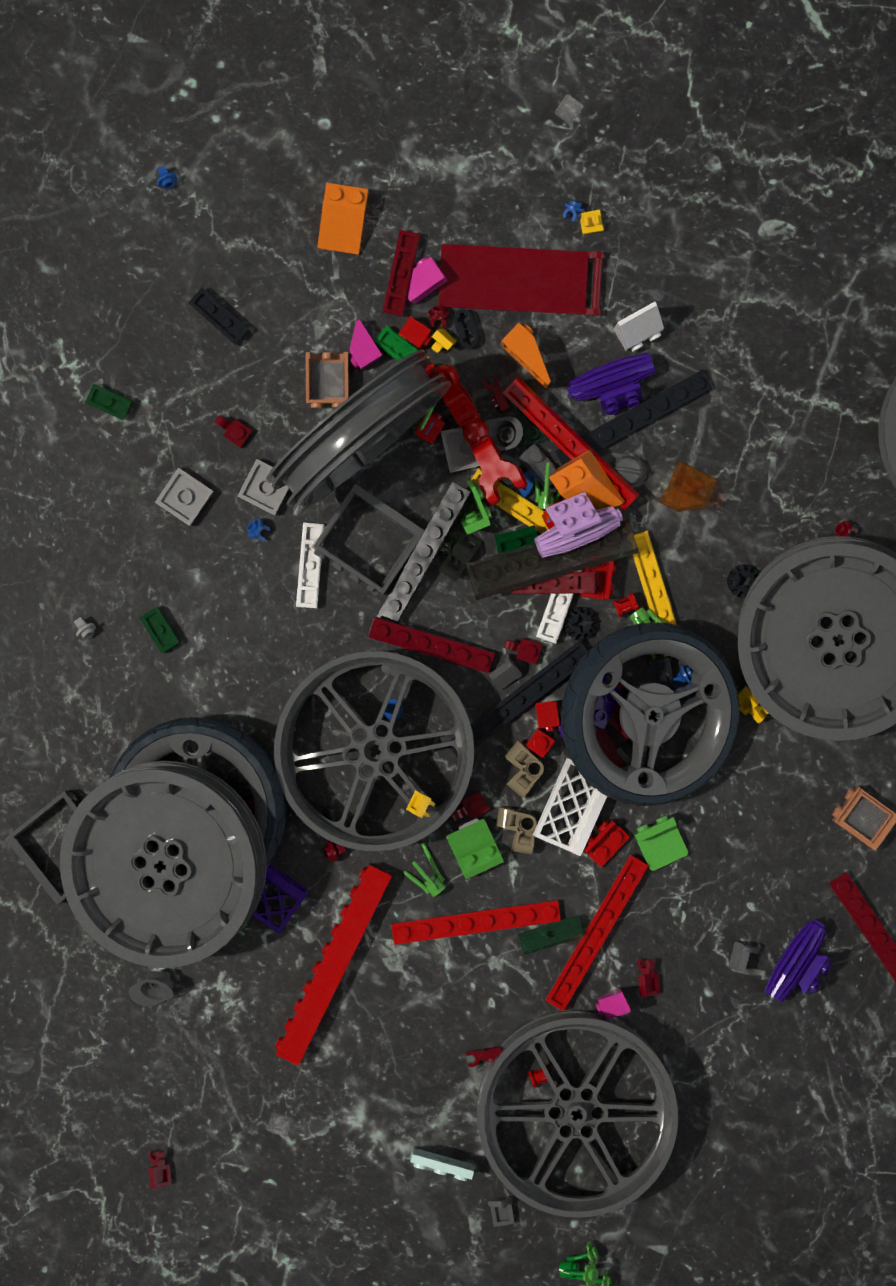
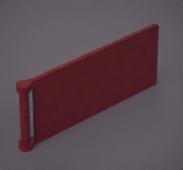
[438,244,605,316]

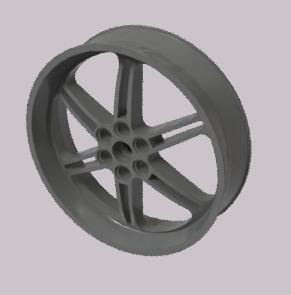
[274,651,474,851]
[477,1011,678,1218]

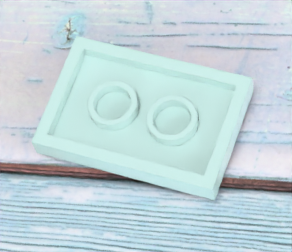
[410,1147,474,1181]

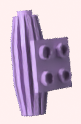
[535,492,623,558]

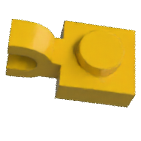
[737,686,769,724]

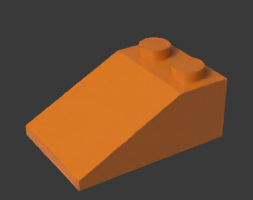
[317,182,369,255]
[500,323,551,388]
[549,449,625,510]

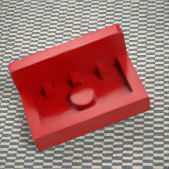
[580,555,616,600]

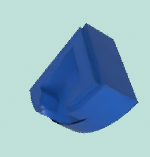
[518,471,534,498]

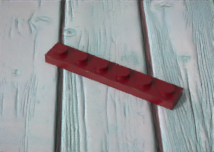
[368,616,495,673]
[828,872,896,983]

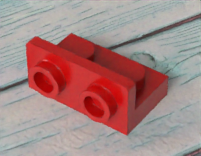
[583,819,630,867]

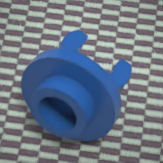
[157,165,177,189]
[563,200,585,222]
[247,518,271,541]
[673,665,693,686]
[384,699,403,720]

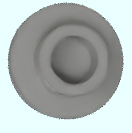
[74,617,96,639]

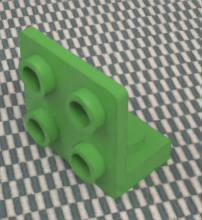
[460,479,492,535]
[446,819,504,879]

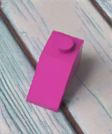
[408,257,448,305]
[349,319,382,371]
[595,988,631,1020]

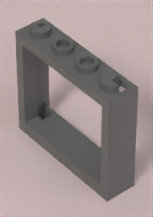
[311,484,425,595]
[5,790,79,905]

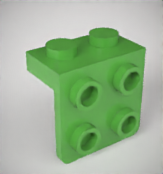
[633,815,688,871]

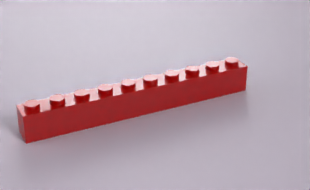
[274,863,392,1066]

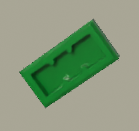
[374,325,418,361]

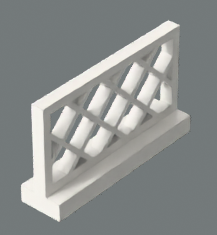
[533,758,607,856]

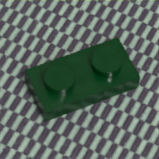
[85,384,133,421]
[494,525,538,556]
[139,607,180,653]

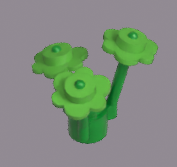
[559,1242,612,1286]

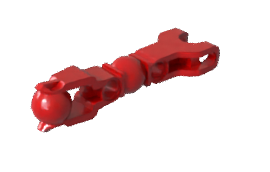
[433,364,528,506]

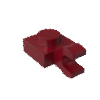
[483,375,509,413]
[215,416,252,448]
[503,638,542,665]
[451,791,490,821]
[637,959,660,997]
[465,1045,502,1067]
[148,1150,172,1189]

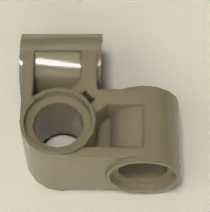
[504,740,544,798]
[495,807,537,855]

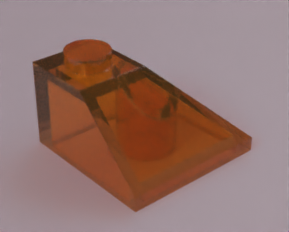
[659,461,717,512]

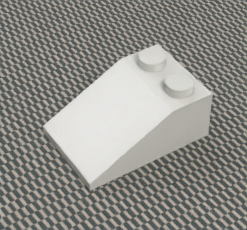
[614,302,664,352]

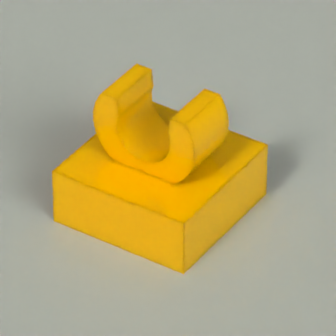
[580,210,604,235]
[431,327,457,353]
[406,790,435,818]

